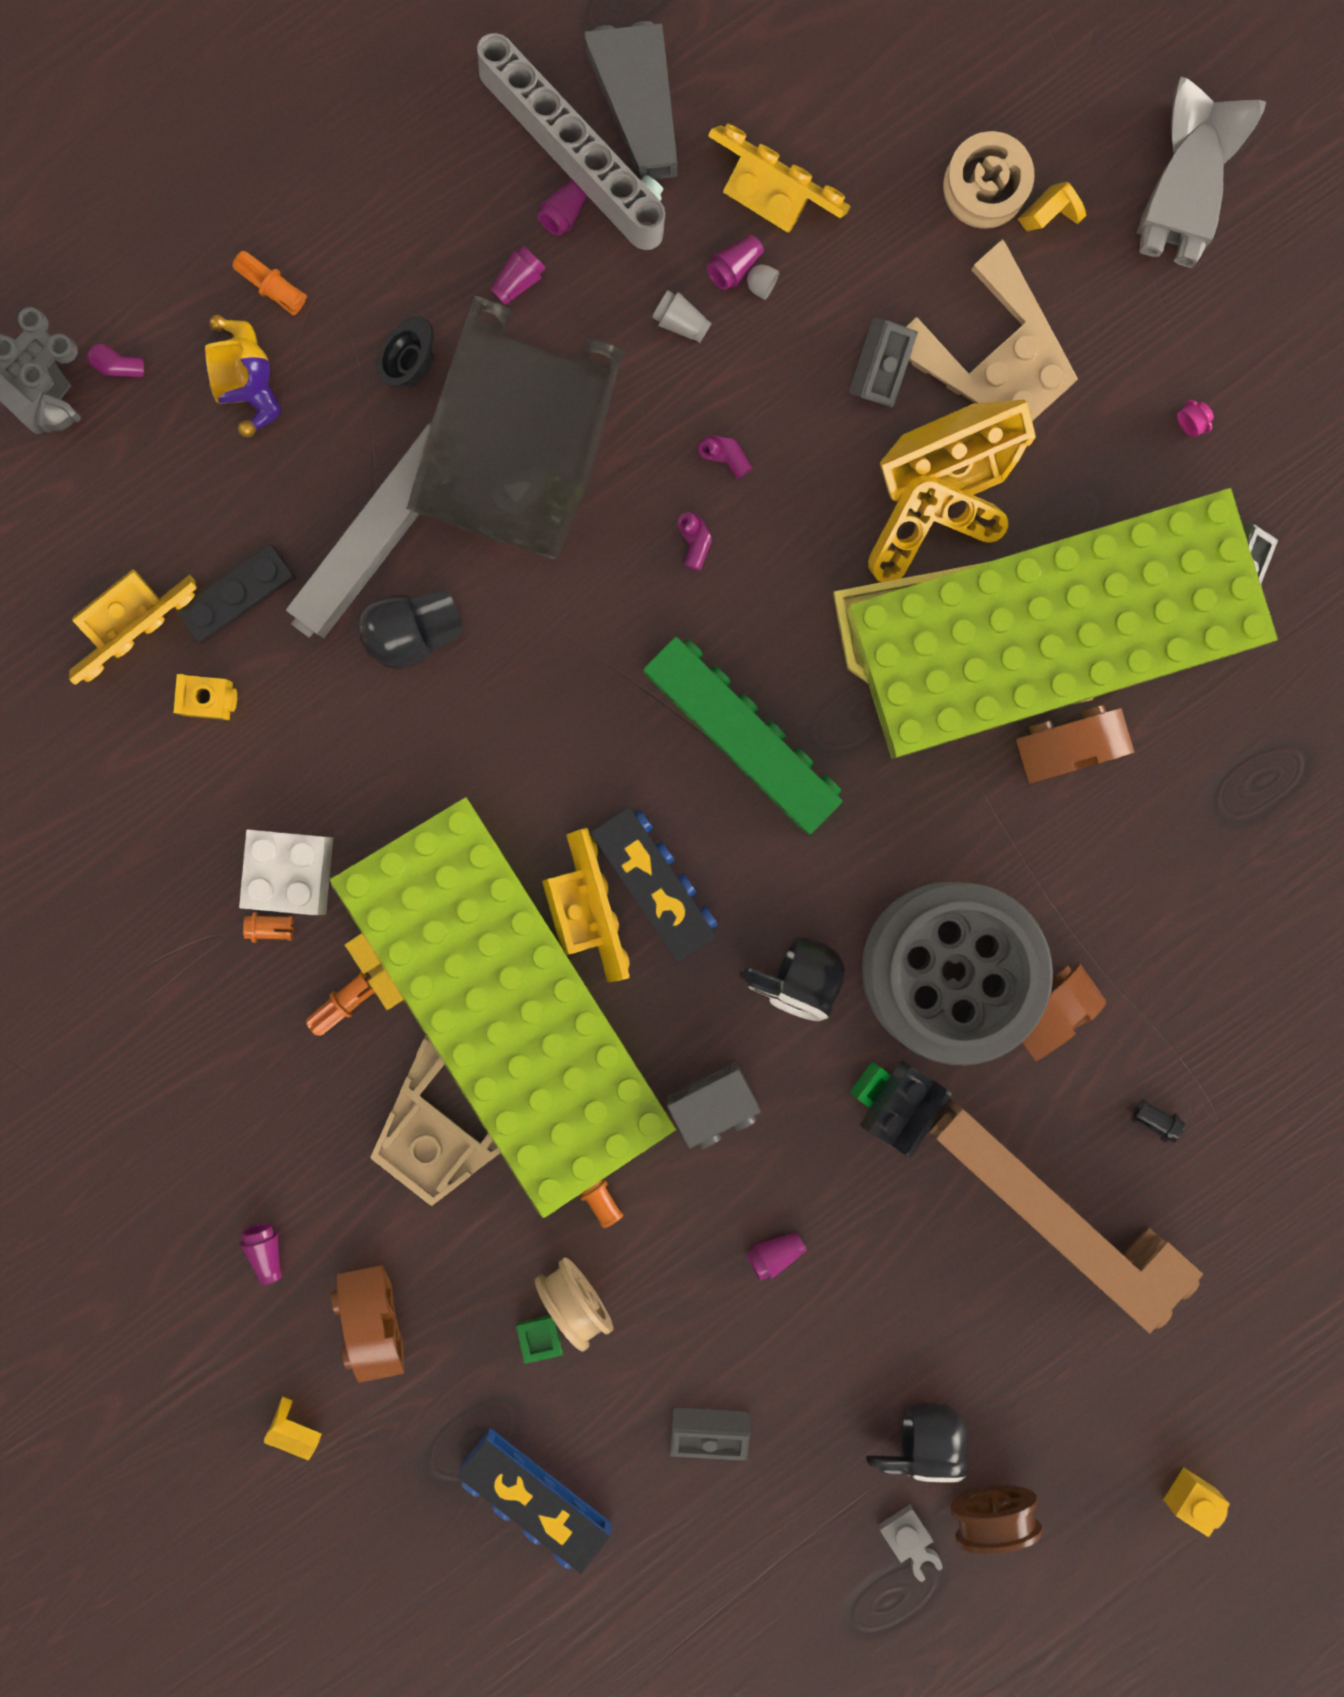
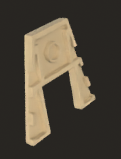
[906,239,1078,421]
[370,1036,500,1206]

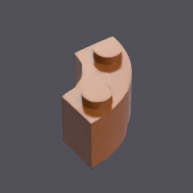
[1016,705,1135,784]
[1022,963,1106,1062]
[331,1265,404,1383]

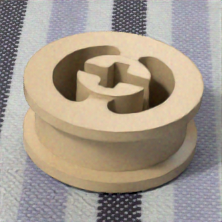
[943,131,1034,229]
[534,1257,613,1352]

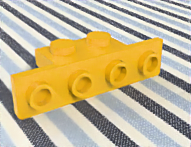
[708,124,851,233]
[69,569,197,685]
[542,828,629,983]

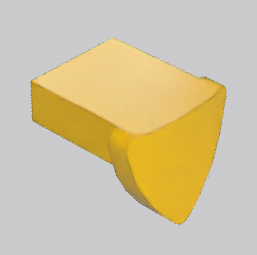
[1018,182,1086,231]
[264,1396,322,1461]

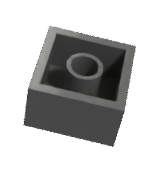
[667,1061,761,1150]

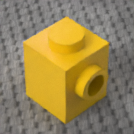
[1163,1468,1230,1537]

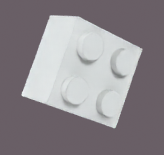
[239,830,333,915]

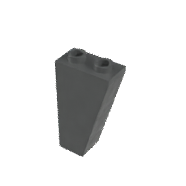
[585,21,678,180]

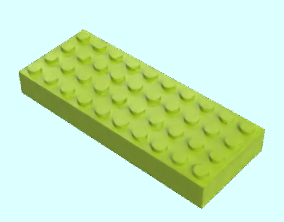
[846,488,1278,759]
[330,797,676,1218]

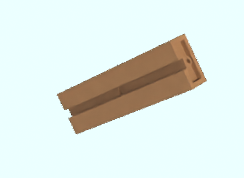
[929,1100,1204,1334]

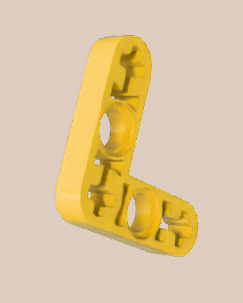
[868,475,1008,582]

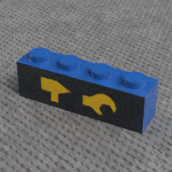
[591,807,718,962]
[457,1428,611,1574]

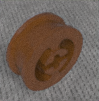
[950,1486,1043,1554]

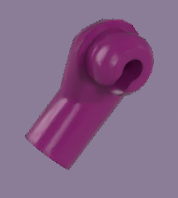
[87,344,144,378]
[698,435,753,479]
[677,512,712,571]

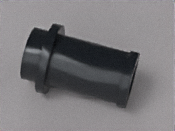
[1131,1099,1185,1143]

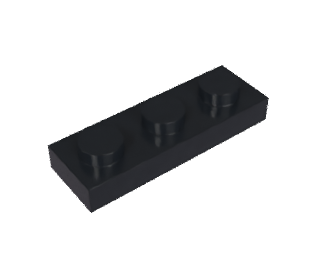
[176,544,296,644]

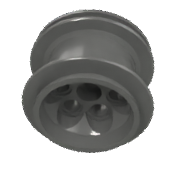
[861,882,1053,1065]

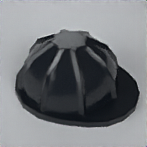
[376,316,435,387]

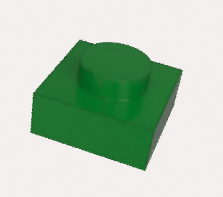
[849,1062,891,1109]
[516,1315,563,1364]

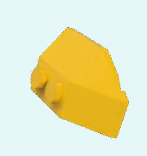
[880,400,1036,505]

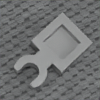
[878,1504,942,1582]

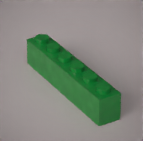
[643,636,843,835]

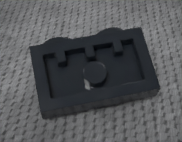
[859,1060,952,1158]

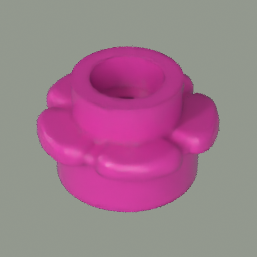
[1177,400,1214,437]

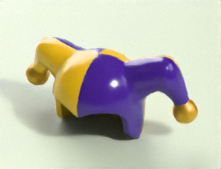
[205,314,281,438]

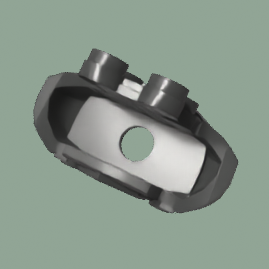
[0,307,82,434]

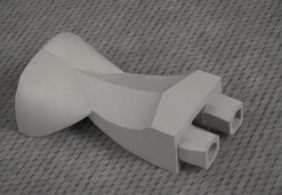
[1136,77,1266,268]

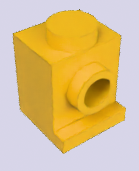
[173,674,237,720]

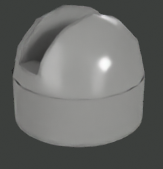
[747,264,779,300]

